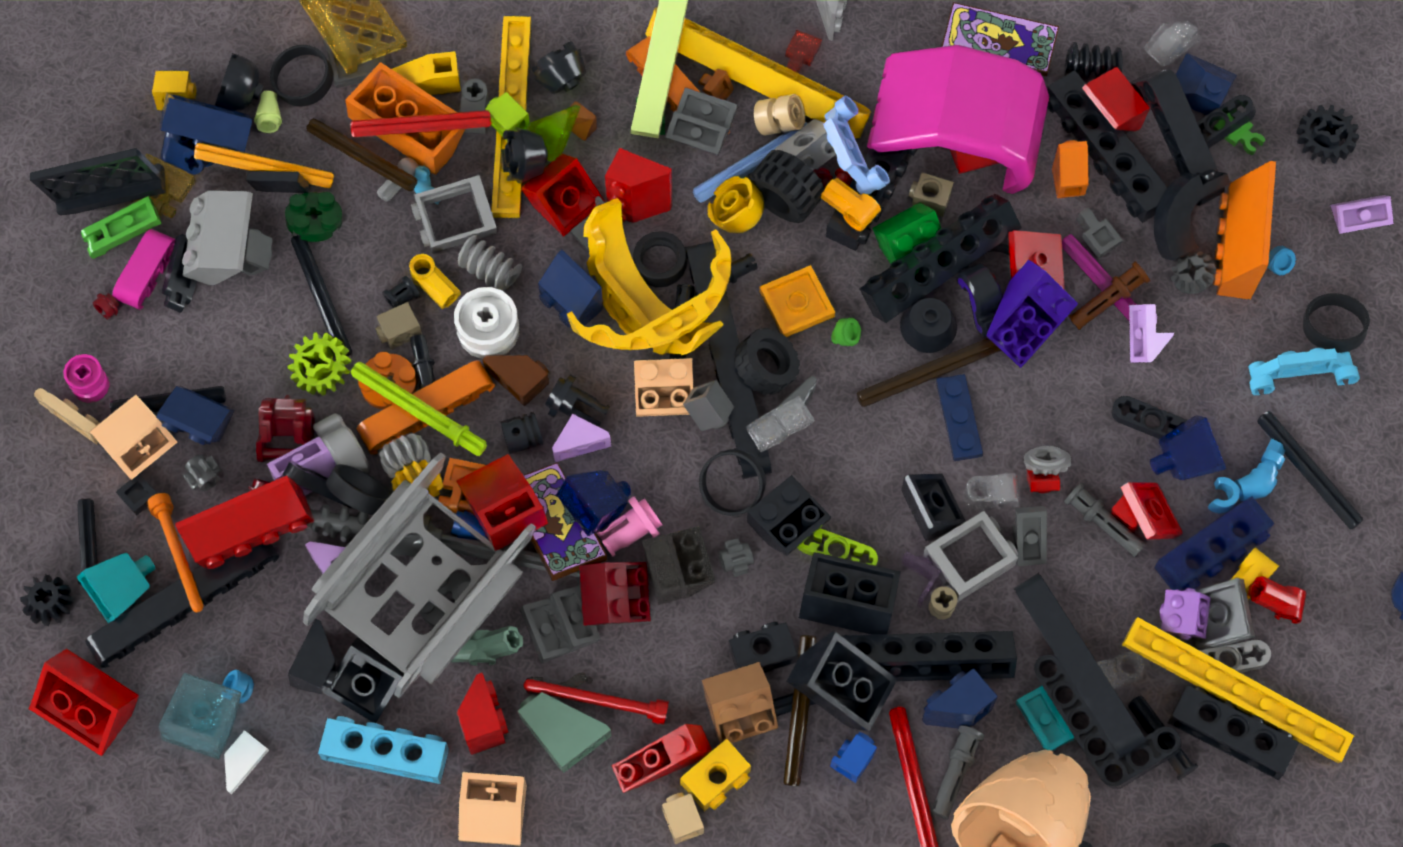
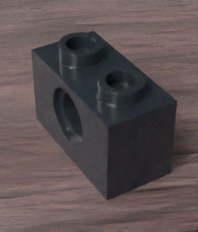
[729,622,798,673]

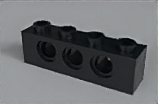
[1167,685,1299,780]

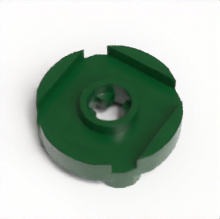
[285,192,342,242]

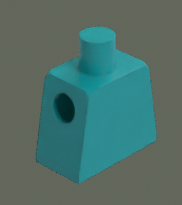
[77,553,156,623]

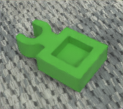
[1213,113,1265,155]

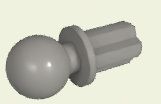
[377,158,418,202]

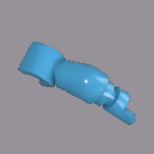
[1208,438,1285,514]

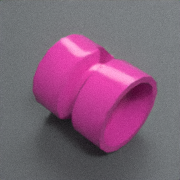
[63,354,110,403]

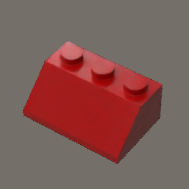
[605,148,673,223]
[29,648,139,756]

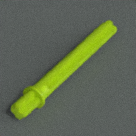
[351,362,487,456]

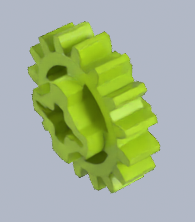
[288,332,352,396]

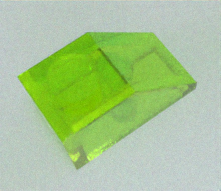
[525,105,580,162]

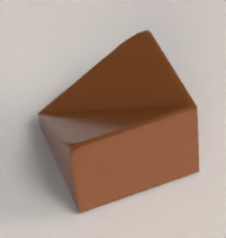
[562,101,597,141]

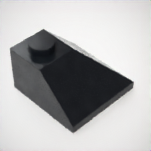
[288,619,338,694]
[324,637,404,723]

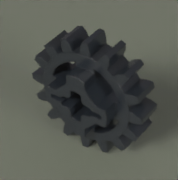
[1296,105,1359,164]

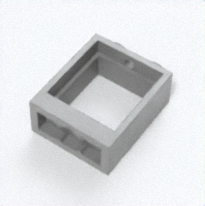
[411,175,497,253]
[923,511,1018,602]

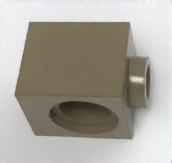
[908,172,954,217]
[375,302,422,350]

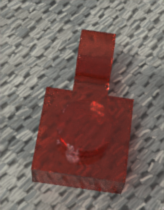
[785,30,822,73]

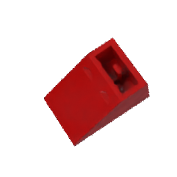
[456,454,548,551]

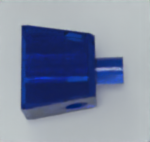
[1150,415,1227,480]
[556,470,631,536]

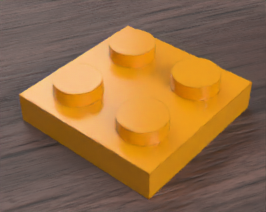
[759,265,835,337]

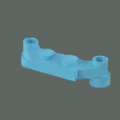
[1248,348,1360,395]

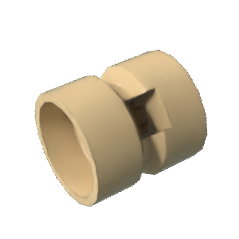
[754,94,805,136]

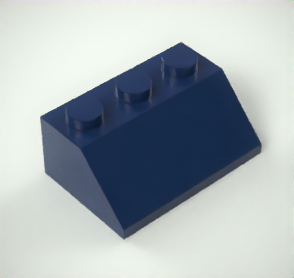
[160,93,253,152]

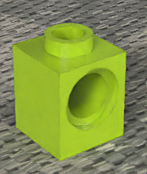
[485,92,530,141]

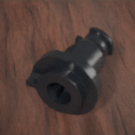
[545,374,610,427]

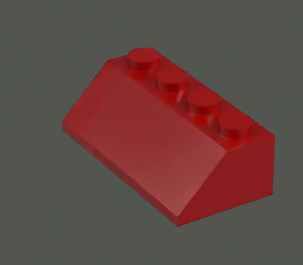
[175,475,314,569]

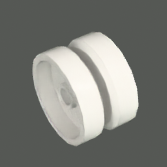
[454,287,519,359]

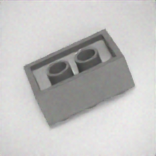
[182,190,253,285]

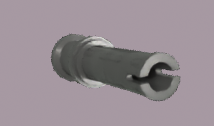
[1064,483,1147,557]
[930,725,985,820]

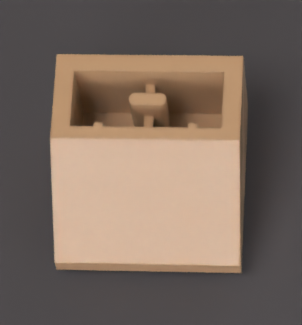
[634,358,693,417]
[89,394,177,480]
[459,772,527,846]

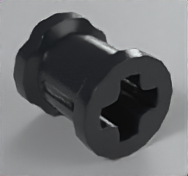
[382,276,420,308]

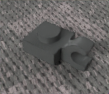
[1076,207,1123,259]

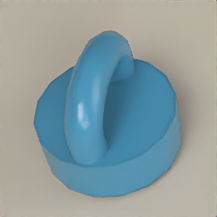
[1267,246,1296,275]
[221,669,254,703]

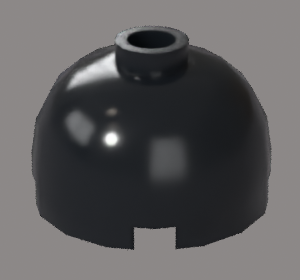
[215,53,264,111]

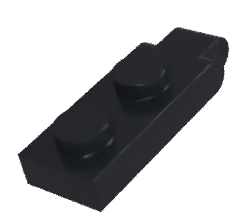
[162,234,197,313]

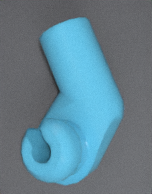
[414,166,440,205]

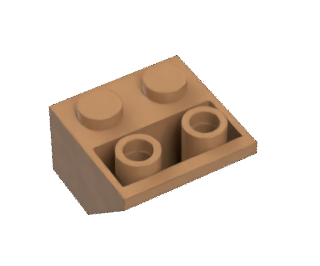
[702,662,778,744]

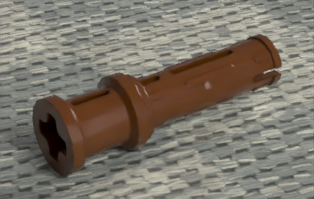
[1068,261,1150,330]

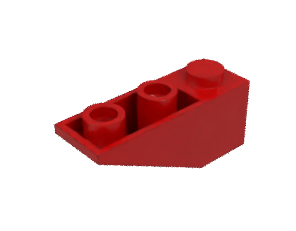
[611,724,712,793]

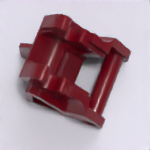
[256,395,315,462]

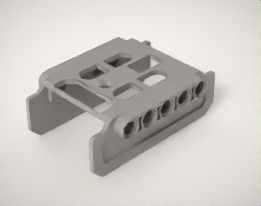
[303,453,536,698]

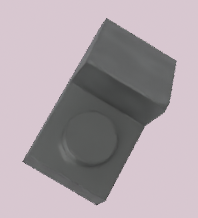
[1012,506,1047,566]

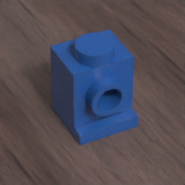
[830,732,877,783]

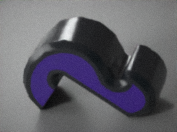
[956,263,1003,337]

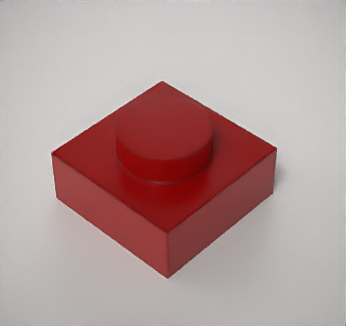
[1027,470,1060,493]

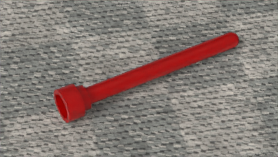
[523,679,669,725]

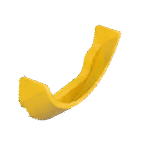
[584,198,724,355]
[567,229,731,350]

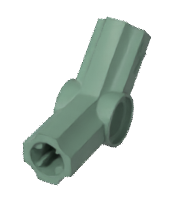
[451,626,523,666]

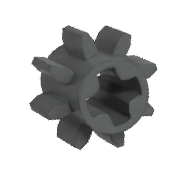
[183,455,222,491]
[718,538,754,577]

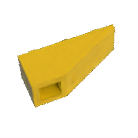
[392,51,461,95]

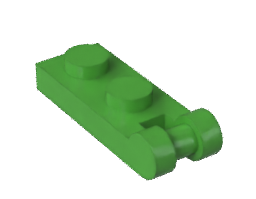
[81,196,162,259]

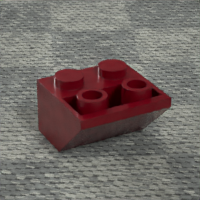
[579,562,651,626]

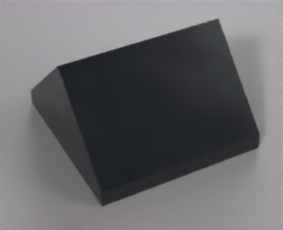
[901,473,966,541]

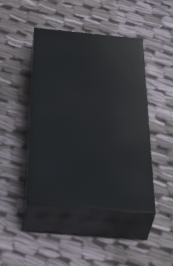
[246,171,310,193]

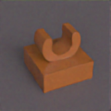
[698,69,734,100]

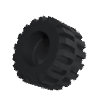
[749,150,824,224]

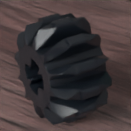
[20,574,74,626]

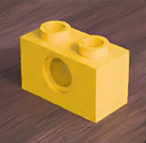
[680,739,751,812]

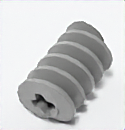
[458,235,523,291]

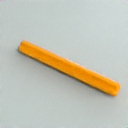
[194,143,334,188]

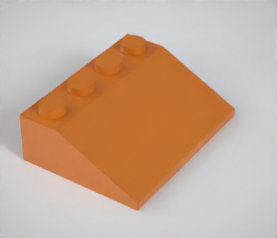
[1212,161,1276,300]

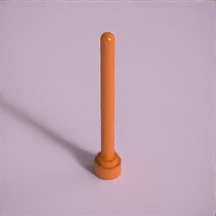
[147,493,204,613]

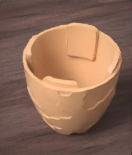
[951,750,1091,847]

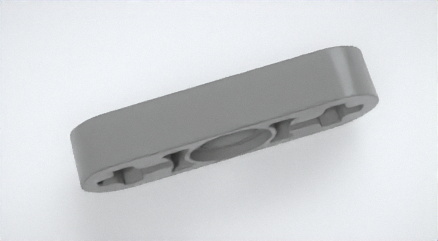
[1199,640,1271,673]

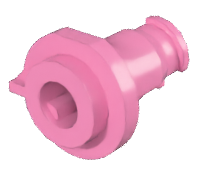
[596,496,663,557]

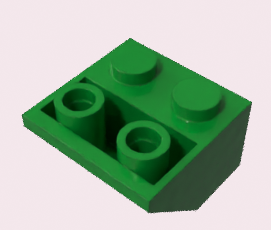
[872,202,942,275]

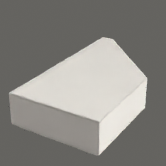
[224,730,269,795]

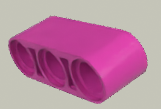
[112,229,176,310]

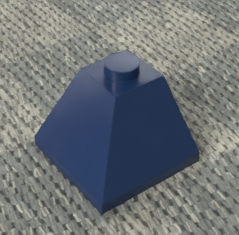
[1175,53,1237,116]

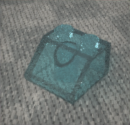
[159,673,241,760]

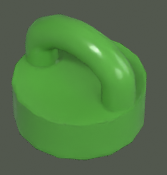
[831,318,861,346]

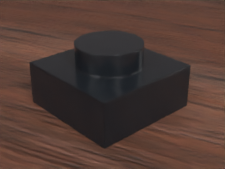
[116,474,157,516]

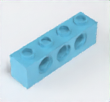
[318,716,449,784]

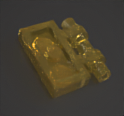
[131,153,196,218]

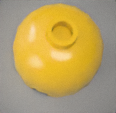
[708,176,764,234]

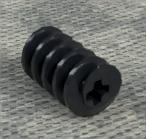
[1064,42,1123,79]

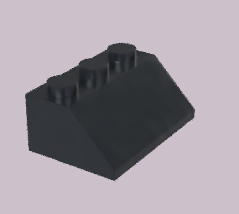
[799,552,901,635]
[786,631,897,732]

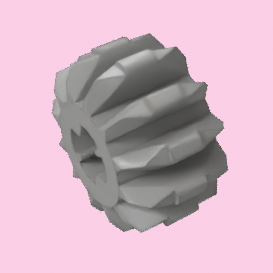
[379,434,431,478]

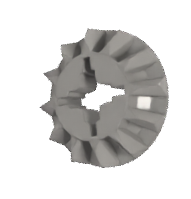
[1024,446,1071,476]

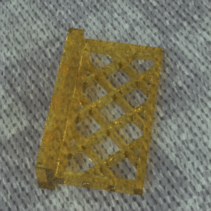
[299,0,407,74]

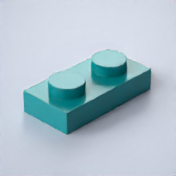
[1015,686,1075,751]

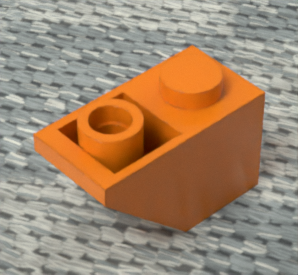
[1052,140,1089,198]

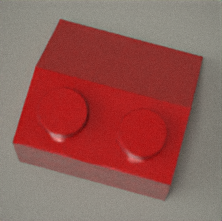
[521,154,605,236]

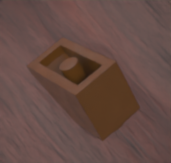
[483,355,549,407]

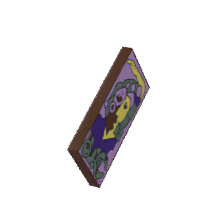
[941,2,1059,77]
[523,462,607,581]

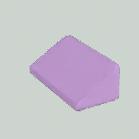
[1330,195,1394,234]

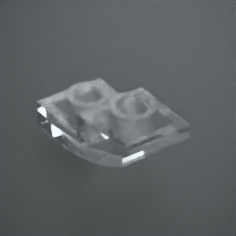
[746,396,815,452]

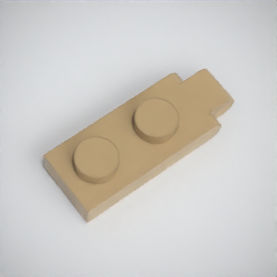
[34,388,99,445]

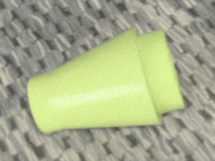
[254,91,282,133]

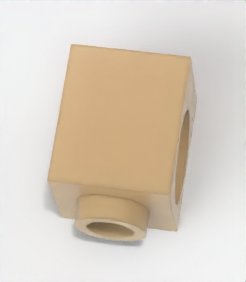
[662,793,704,844]

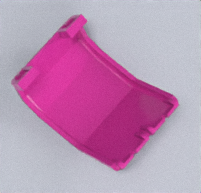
[867,45,1049,194]

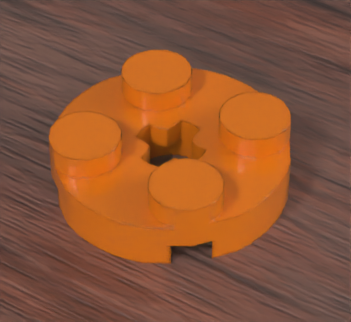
[358,352,417,409]

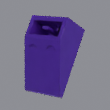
[986,260,1078,368]

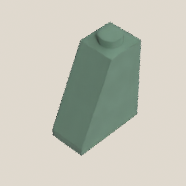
[518,692,612,773]

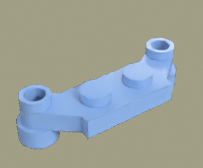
[823,95,890,195]

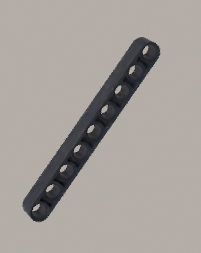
[685,241,772,479]

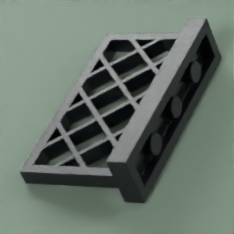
[30,148,166,216]

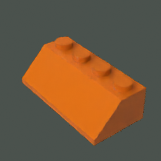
[345,62,465,175]

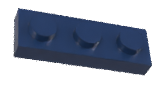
[936,374,983,461]

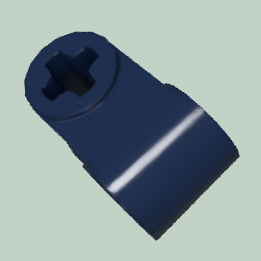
[160,136,214,175]

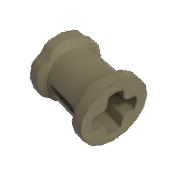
[929,586,958,620]

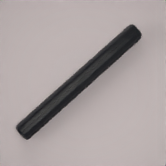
[291,235,353,356]
[1257,411,1363,529]

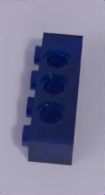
[1154,496,1274,591]

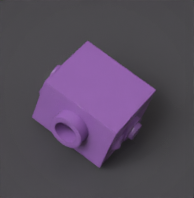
[1160,588,1211,640]

